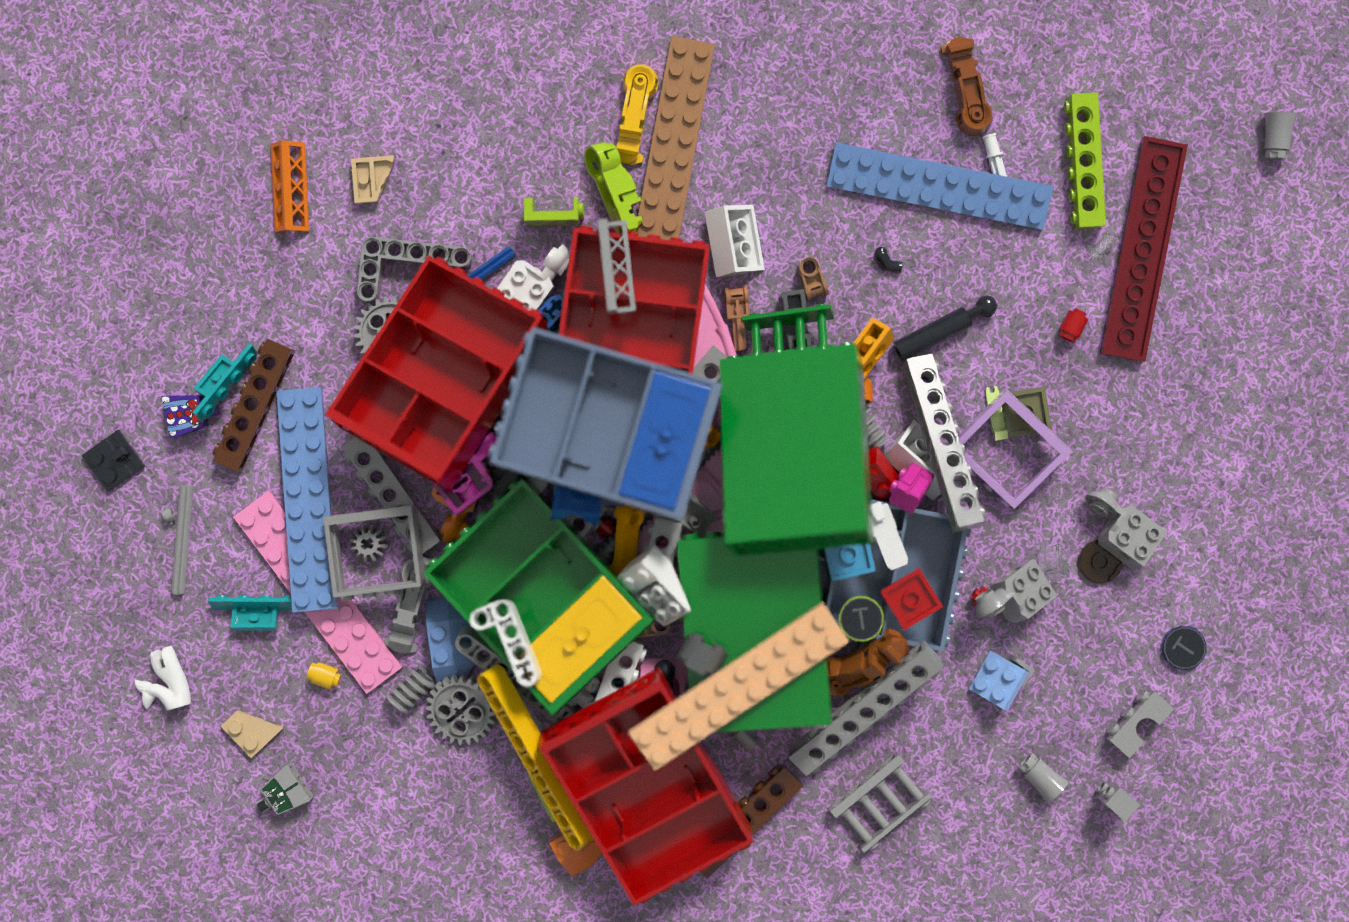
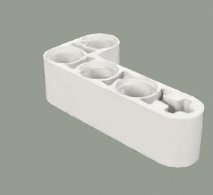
[470,600,542,686]

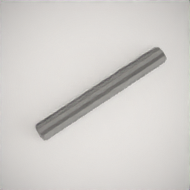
[171,485,193,595]

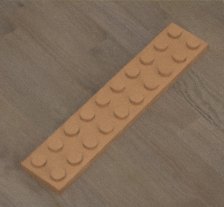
[635,36,715,240]

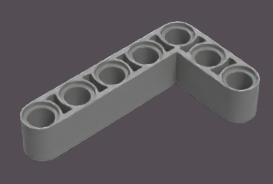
[357,237,473,303]

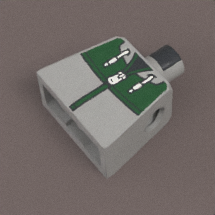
[256,762,314,815]

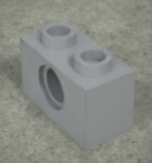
[1095,780,1140,822]

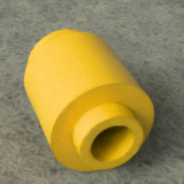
[306,662,341,690]

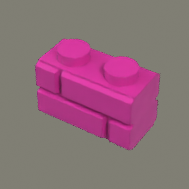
[889,463,935,514]

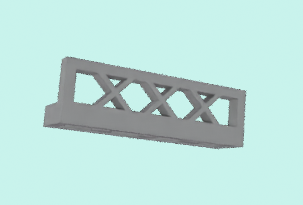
[598,219,636,315]

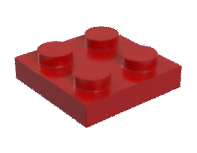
[880,568,943,630]

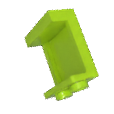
[524,197,584,226]

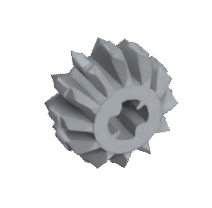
[350,525,388,562]

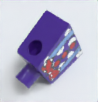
[162,395,219,438]

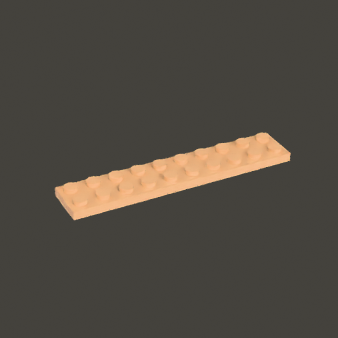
[629,602,849,770]

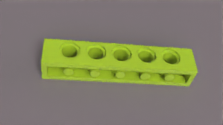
[1064,92,1106,230]

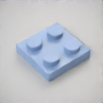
[969,651,1029,711]

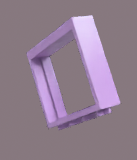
[958,388,1072,509]

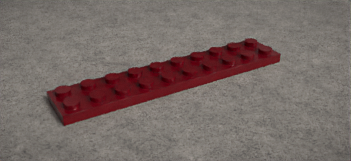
[1100,136,1188,362]

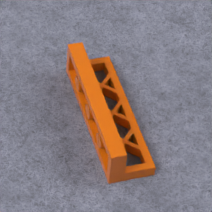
[270,140,309,233]

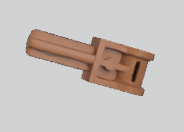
[725,285,750,351]

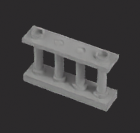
[828,752,932,852]

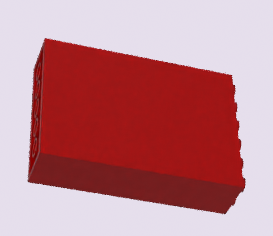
[559,225,710,375]
[325,255,550,492]
[539,667,754,906]

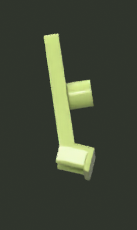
[985,386,1008,441]

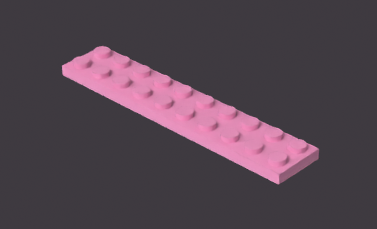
[233,491,403,694]

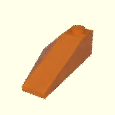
[549,832,602,877]

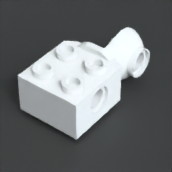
[497,244,569,310]

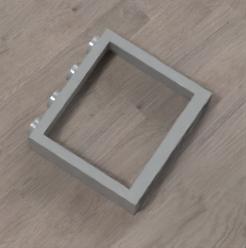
[323,505,426,601]

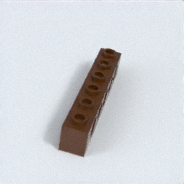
[213,339,296,472]
[701,764,803,879]

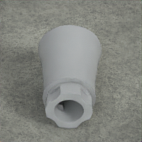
[1264,112,1297,160]
[1018,753,1069,803]

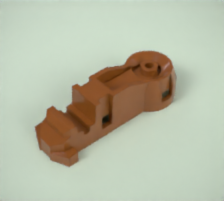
[940,37,993,136]
[828,628,910,696]

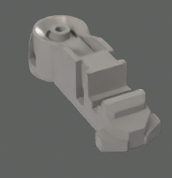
[384,556,433,654]

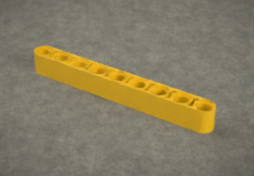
[477,664,594,850]

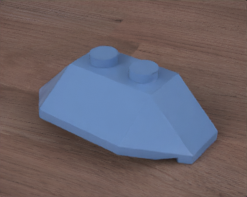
[426,597,475,683]

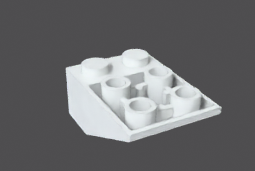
[617,546,691,626]

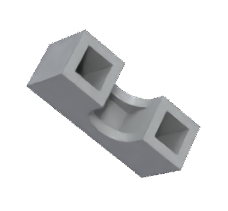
[1105,689,1174,758]

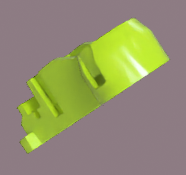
[584,142,643,234]

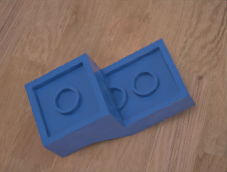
[550,484,601,527]

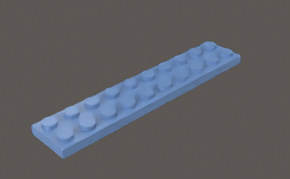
[826,142,1054,230]
[276,387,339,613]

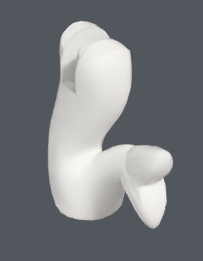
[135,646,191,711]

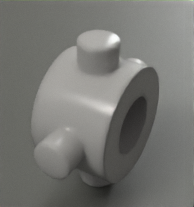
[162,506,176,525]

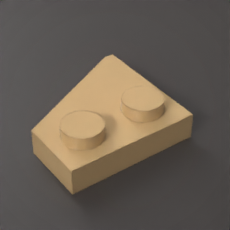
[351,155,395,204]
[221,710,283,758]

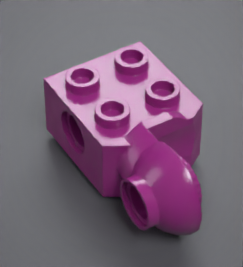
[430,433,498,516]

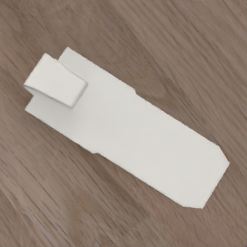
[872,501,908,570]

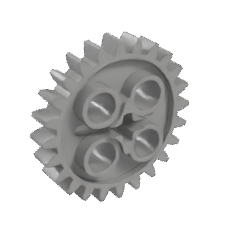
[354,296,397,356]
[425,674,497,745]

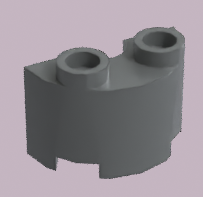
[676,632,729,676]

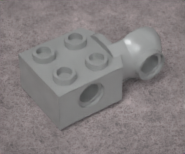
[1085,487,1167,570]
[643,517,685,571]
[975,558,1057,623]

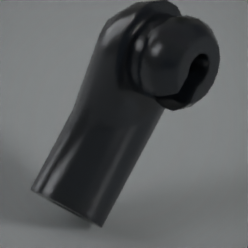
[874,247,903,273]

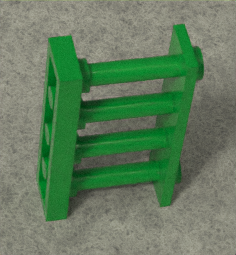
[742,304,834,356]

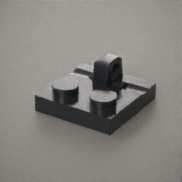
[81,430,145,492]

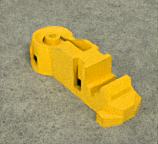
[616,64,658,166]

